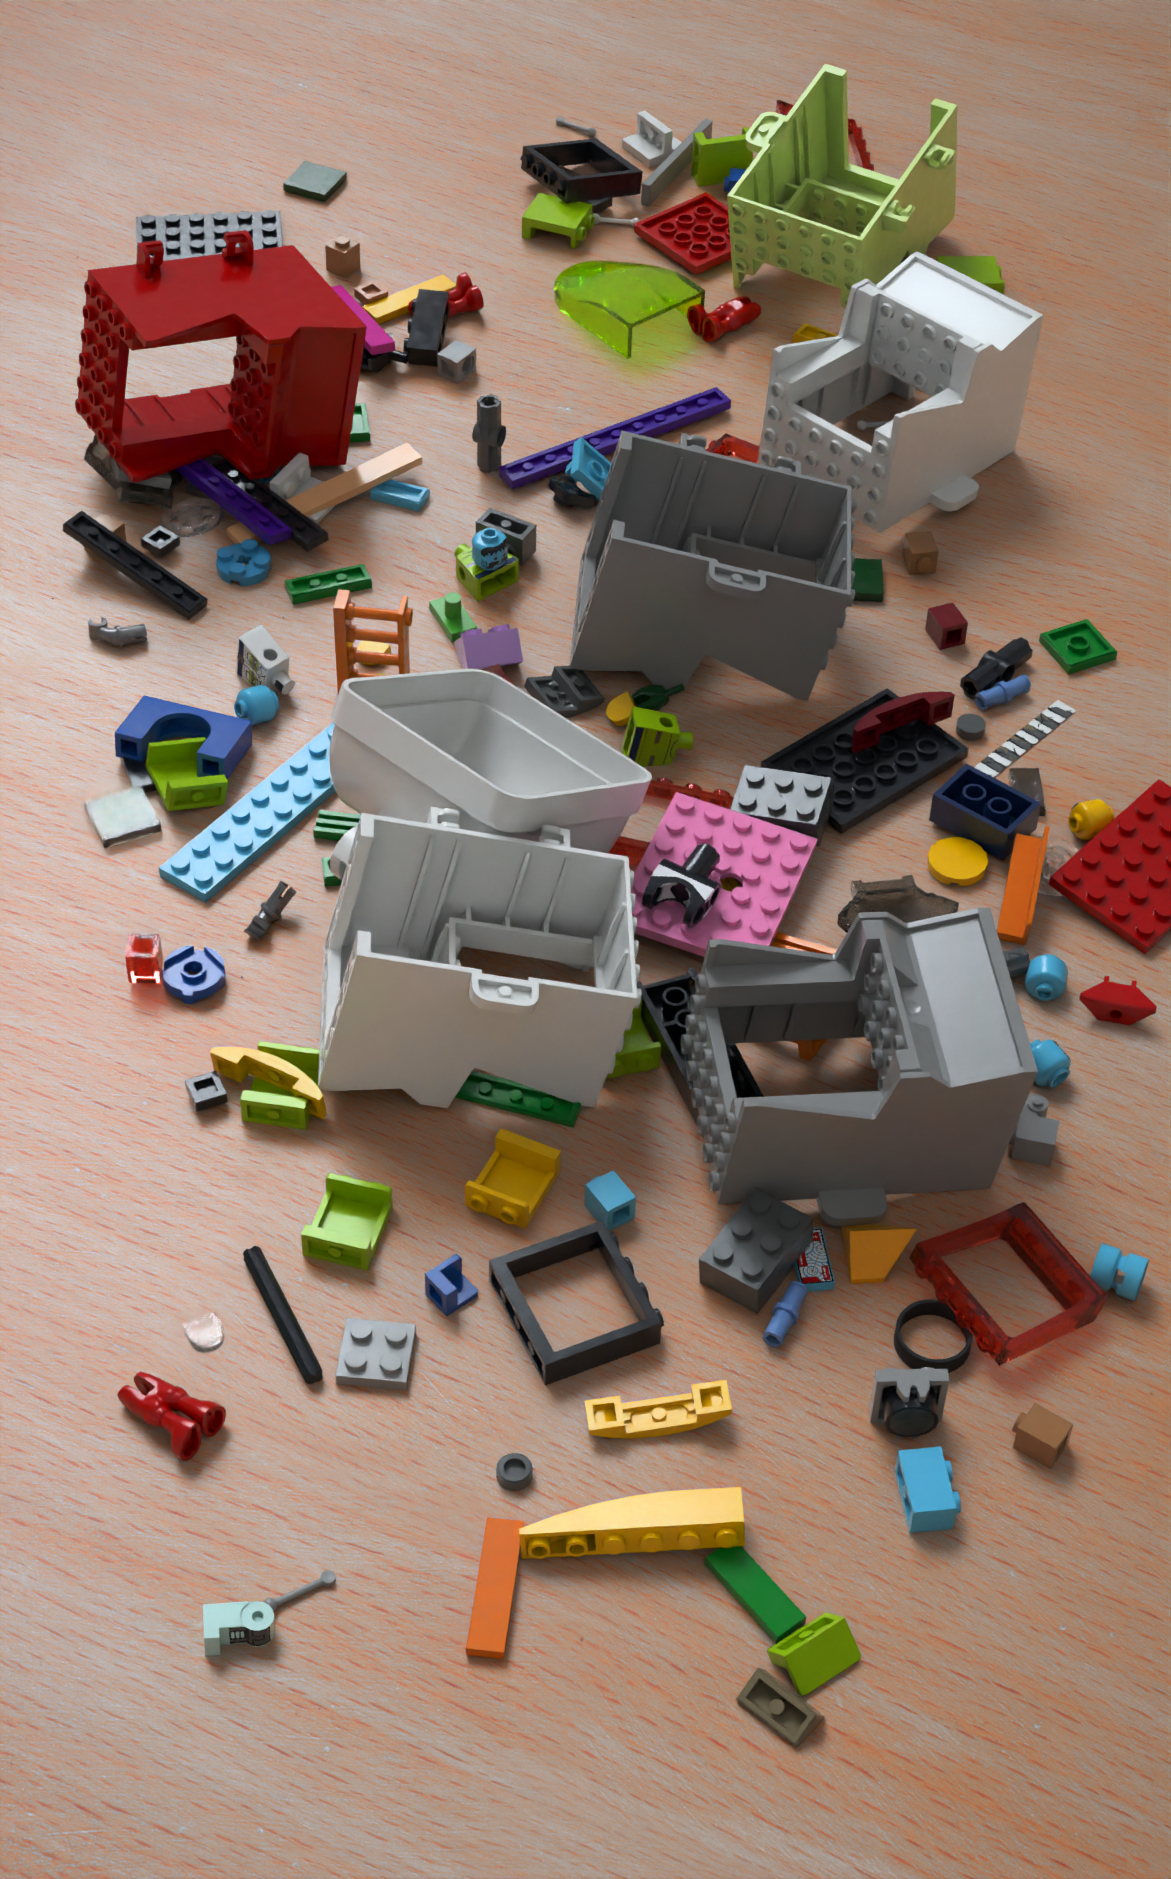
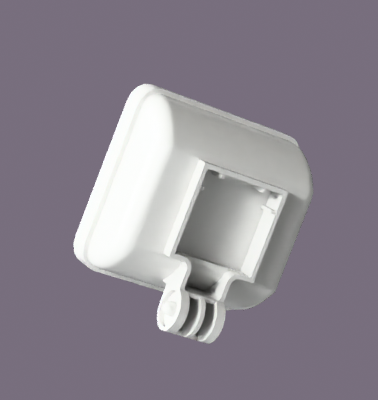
[329,669,652,880]

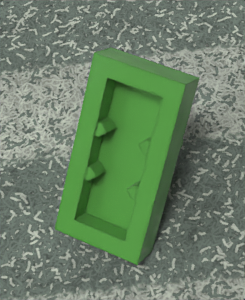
[429,592,477,643]

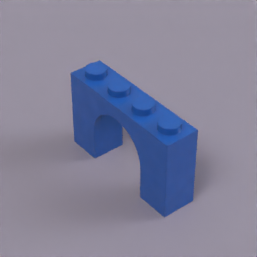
[115,695,252,779]

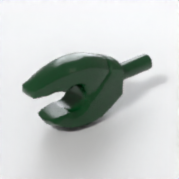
[632,684,685,711]

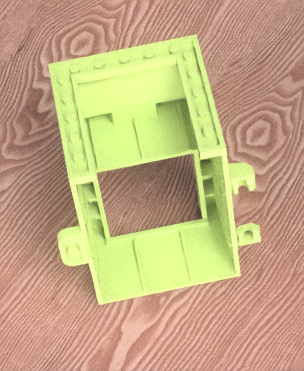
[727,64,958,308]

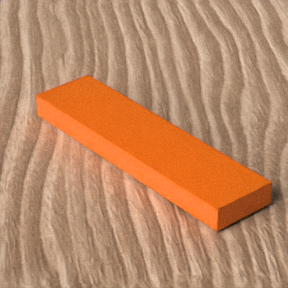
[466,1517,524,1659]

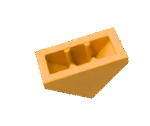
[842,1224,917,1284]

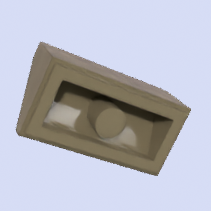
[736,1667,825,1747]

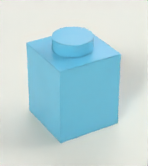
[584,1170,636,1231]

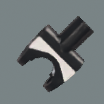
[642,843,721,928]

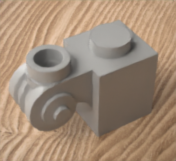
[1009,1094,1059,1166]

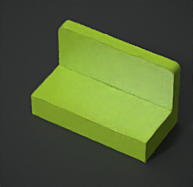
[766,1612,861,1696]

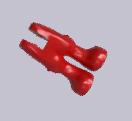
[408,272,484,318]
[687,296,761,342]
[117,1371,226,1461]

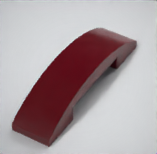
[851,691,955,753]

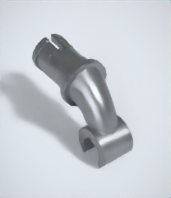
[88,617,147,648]
[244,881,296,941]

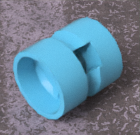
[1088,1243,1149,1301]

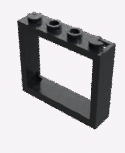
[520,138,643,203]
[489,1221,664,1386]

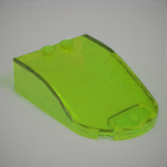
[554,260,705,359]

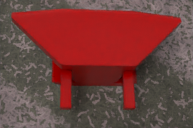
[1079,976,1157,1026]

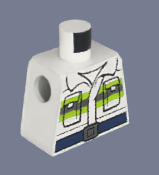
[236,625,295,695]

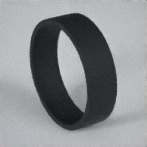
[894,1299,973,1373]

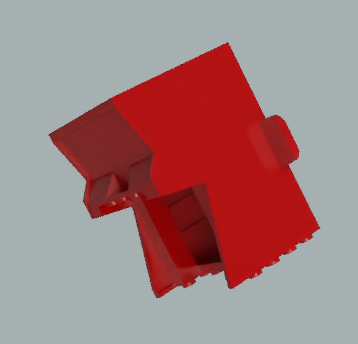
[75,230,367,483]

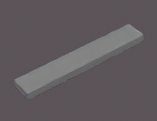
[641,119,713,206]

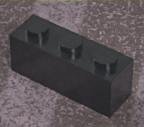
[403,289,450,367]

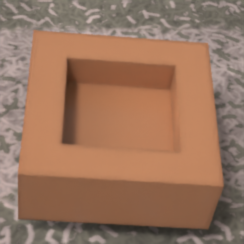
[354,280,388,305]

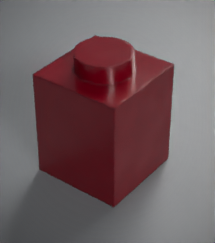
[925,602,968,650]

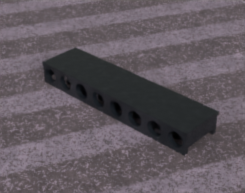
[637,967,764,1141]

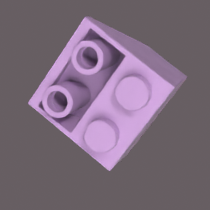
[454,624,523,670]

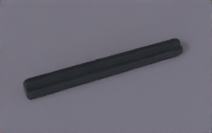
[243,1246,323,1384]

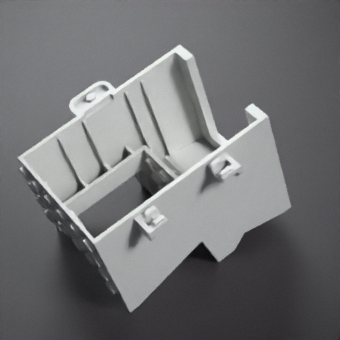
[757,251,1043,533]
[318,807,642,1108]

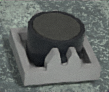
[869,1367,949,1438]

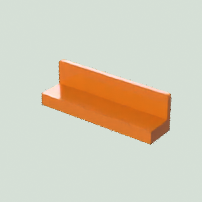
[997,826,1050,945]

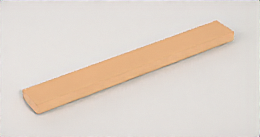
[226,443,422,544]

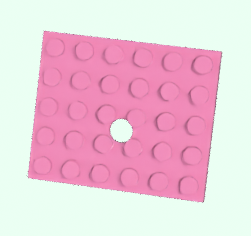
[631,792,818,957]

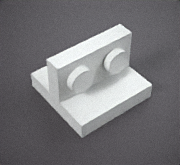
[622,110,682,167]

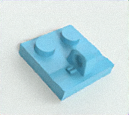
[565,437,611,501]

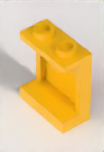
[465,1128,561,1229]

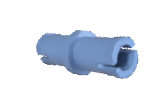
[975,675,1031,711]
[763,1281,808,1347]

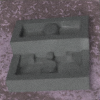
[524,665,605,718]

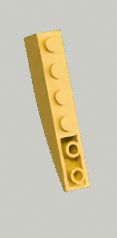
[519,1487,745,1559]

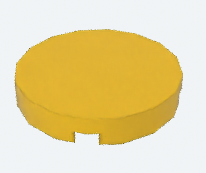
[927,837,988,886]

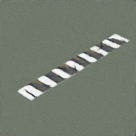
[974,700,1076,778]

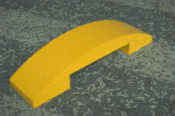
[210,1047,327,1120]
[585,1380,732,1439]

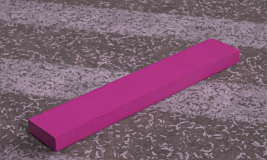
[332,285,395,355]

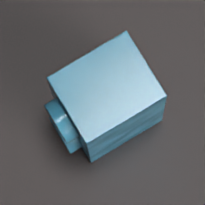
[894,1446,961,1533]

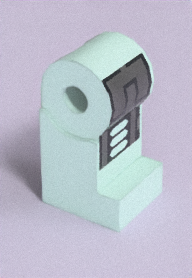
[203,1601,275,1656]

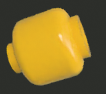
[1068,799,1115,840]

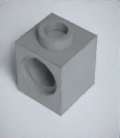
[437,340,476,384]

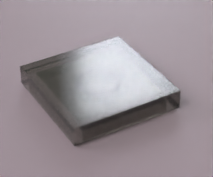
[84,786,162,848]

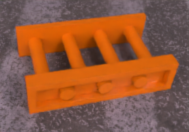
[333,589,413,694]

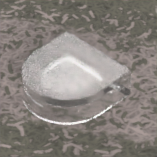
[183,1312,224,1353]

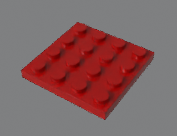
[634,192,731,275]

